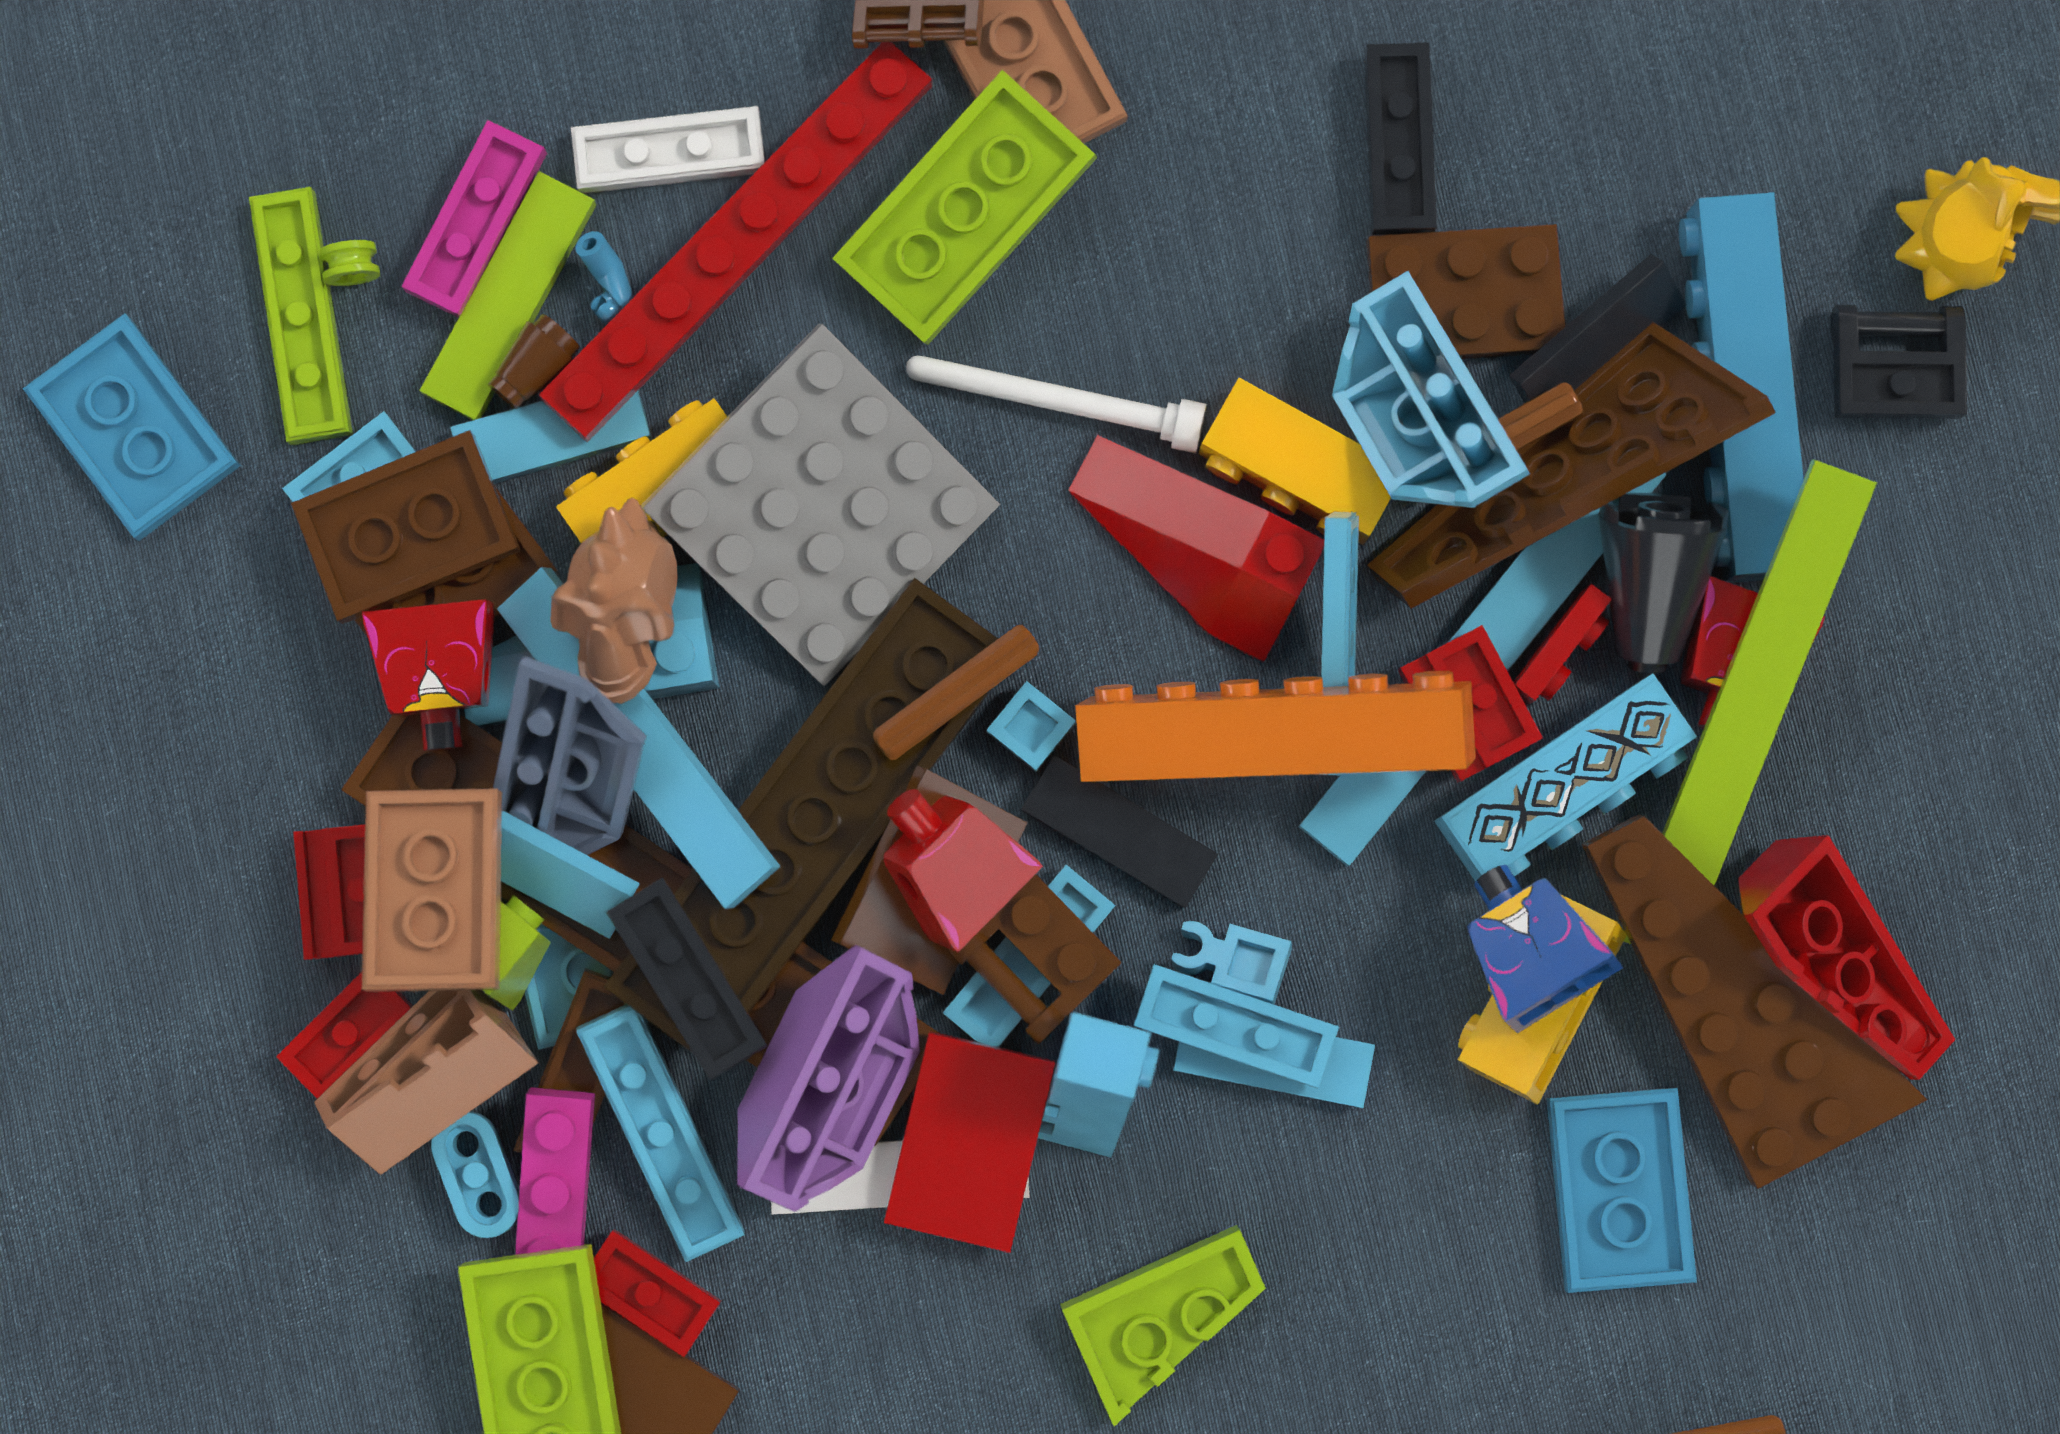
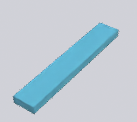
[497,567,781,909]

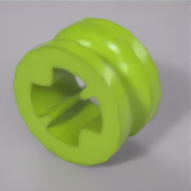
[319,240,380,286]

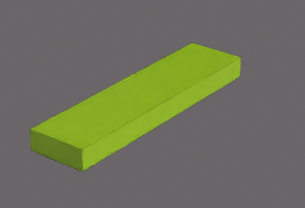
[419,171,597,421]
[249,187,353,445]

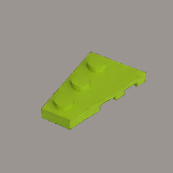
[1060,1225,1266,1426]

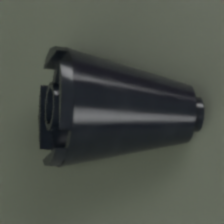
[1598,493,1729,673]

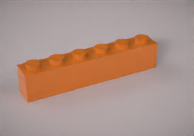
[1075,671,1476,782]

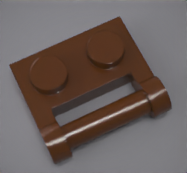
[948,874,1122,1044]

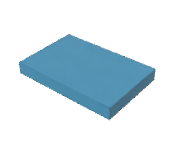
[22,314,241,541]
[1546,1088,1697,1293]

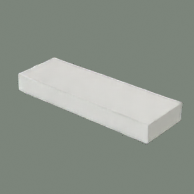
[571,106,765,194]

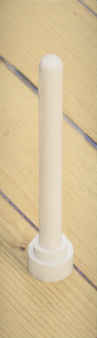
[906,356,1207,453]

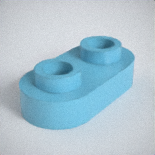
[431,1112,520,1238]

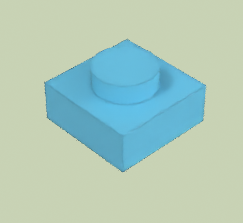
[986,681,1076,772]

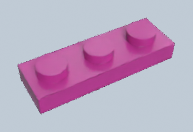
[401,120,547,318]
[515,1087,595,1255]

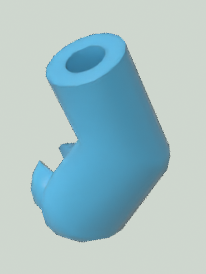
[575,231,634,326]

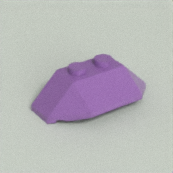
[738,945,920,1212]

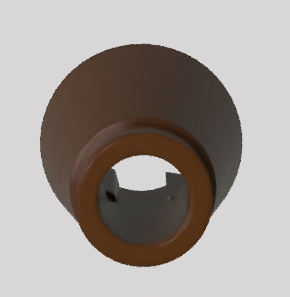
[488,314,580,409]

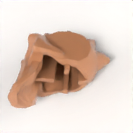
[550,498,678,704]

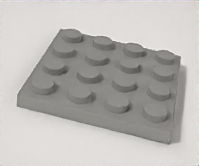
[641,324,1000,686]

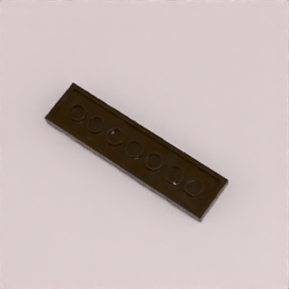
[604,578,999,1055]

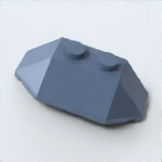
[493,656,646,855]

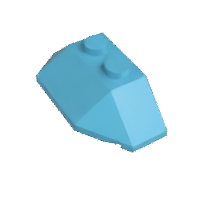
[1332,271,1530,508]

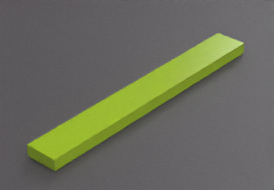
[1623,459,1877,944]

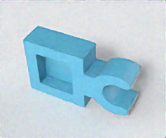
[1171,921,1292,1005]

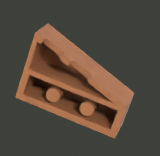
[314,990,538,1175]

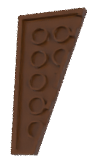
[1367,322,1776,609]
[1582,815,1927,1189]

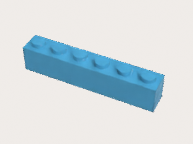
[1679,192,1804,583]

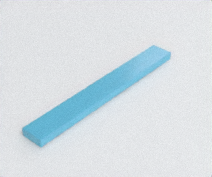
[1298,473,1666,867]

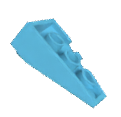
[464,563,719,727]

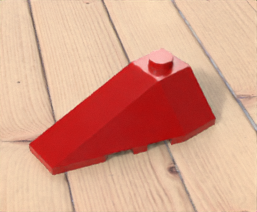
[1068,435,1324,663]
[1738,835,1956,1080]

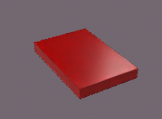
[884,1031,1055,1253]

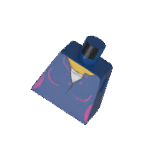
[1467,865,1623,1033]

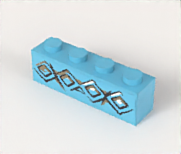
[1434,673,1697,882]

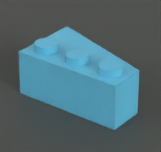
[1038,1012,1159,1158]

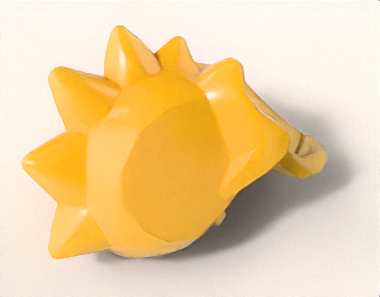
[1895,157,2060,300]

